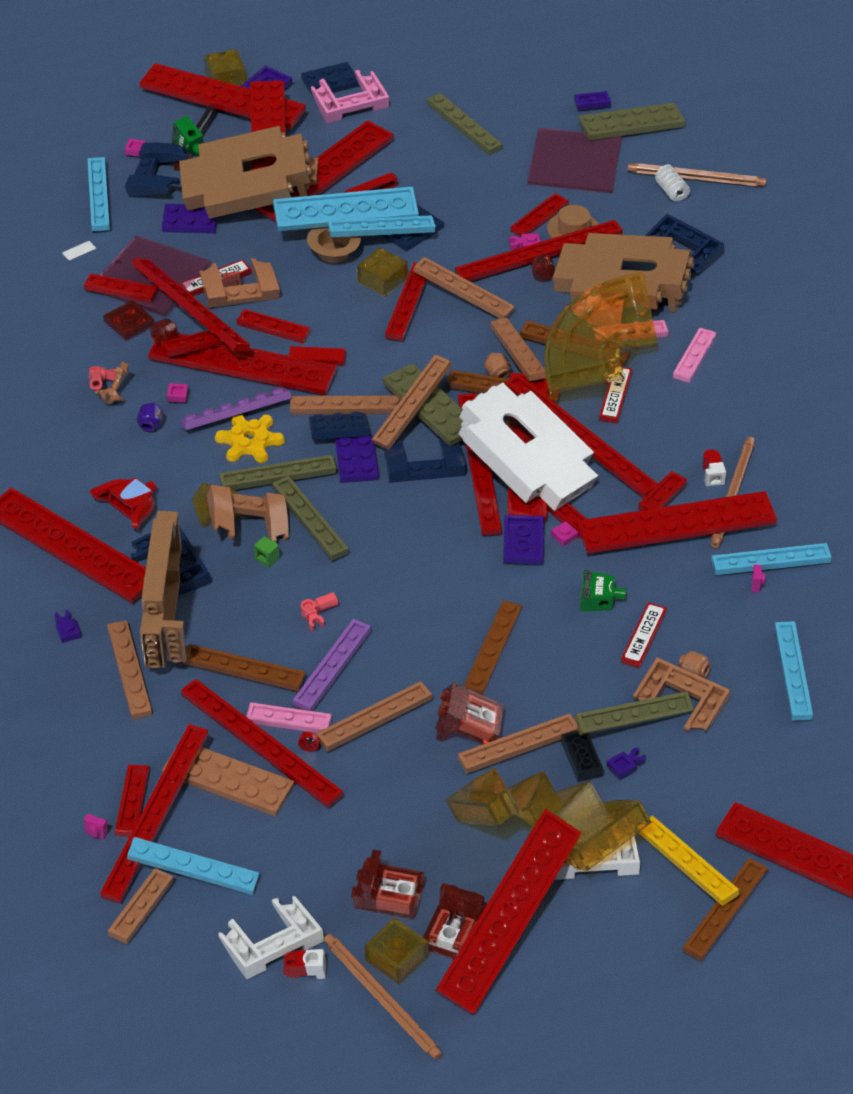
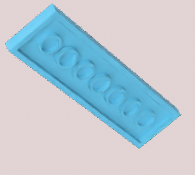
[273,186,419,231]

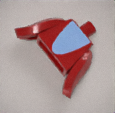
[90,478,157,530]

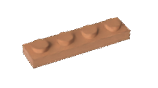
[108,868,174,944]

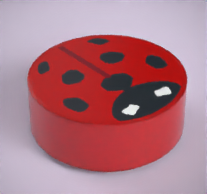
[298,732,320,752]

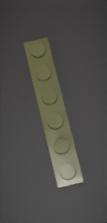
[427,93,503,156]
[219,455,336,491]
[272,476,349,561]
[574,691,694,736]

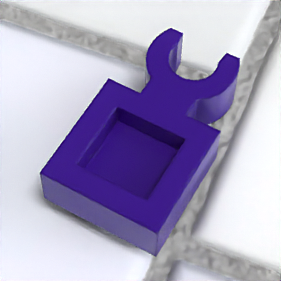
[55,610,81,643]
[607,747,646,779]

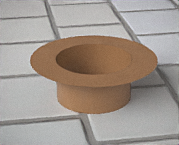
[547,205,598,238]
[307,227,361,263]

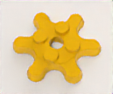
[214,414,285,463]

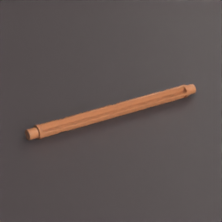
[628,163,766,187]
[711,437,755,548]
[324,934,443,1060]

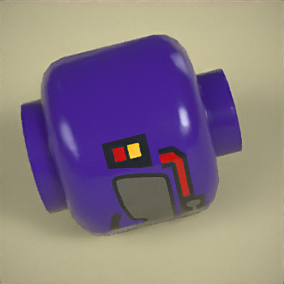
[137,403,164,432]

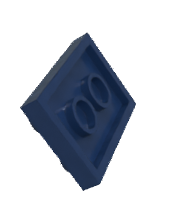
[301,62,360,98]
[382,206,444,252]
[309,412,369,440]

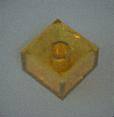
[204,49,246,86]
[357,247,408,297]
[365,917,428,985]

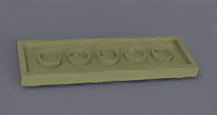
[578,103,686,140]
[382,363,463,446]

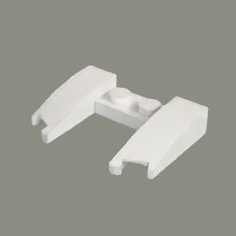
[554,819,640,880]
[218,896,324,979]

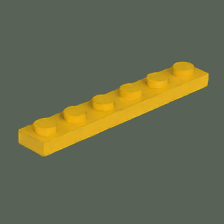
[636,815,739,906]

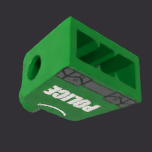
[172,116,203,158]
[580,570,626,611]

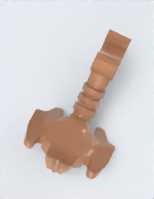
[95,362,129,405]

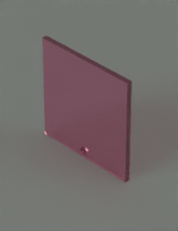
[528,128,622,193]
[97,235,211,316]

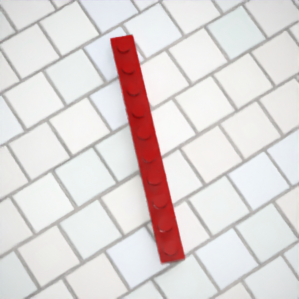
[455,220,623,281]
[132,258,251,352]
[505,374,658,498]
[458,393,501,535]
[181,679,343,808]
[100,724,208,904]

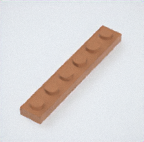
[414,257,515,318]
[490,318,547,381]
[372,355,452,450]
[290,395,401,415]
[107,620,152,720]
[316,681,432,752]
[457,713,578,774]

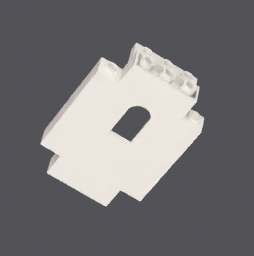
[459,383,598,511]

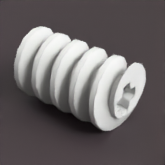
[655,164,690,202]

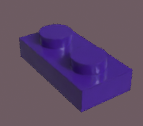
[574,91,611,110]

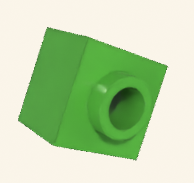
[254,536,280,567]

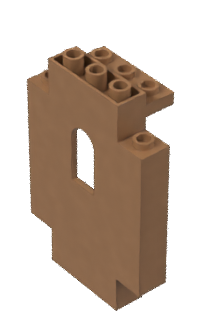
[179,126,312,219]
[553,233,694,312]
[140,511,187,668]

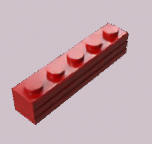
[345,172,397,193]

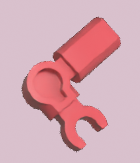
[89,366,116,390]
[301,592,338,631]

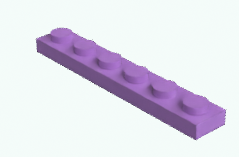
[179,387,291,430]
[293,619,371,711]

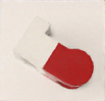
[702,449,726,486]
[283,949,326,979]

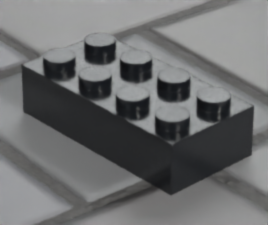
[561,731,603,782]

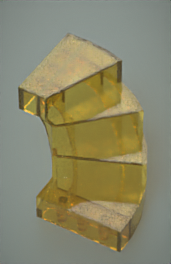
[544,271,659,395]
[445,767,652,871]

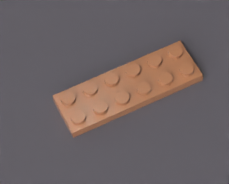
[162,747,295,817]

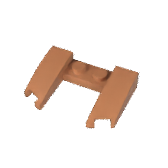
[199,258,280,308]
[206,485,289,542]
[633,657,730,731]

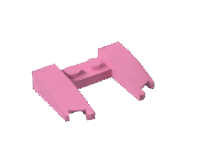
[311,70,389,123]

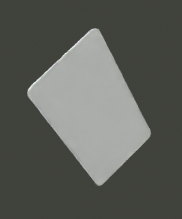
[62,241,96,260]

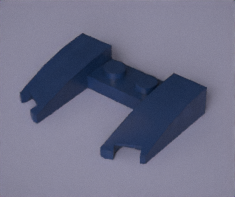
[125,142,190,197]
[645,213,724,274]
[383,436,466,483]
[131,528,212,595]

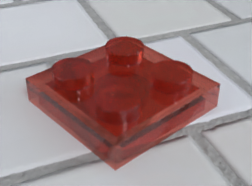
[103,300,155,340]

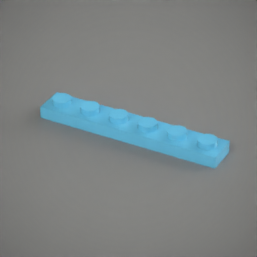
[87,157,110,231]
[327,216,435,237]
[711,543,832,575]
[774,621,813,721]
[127,837,259,895]

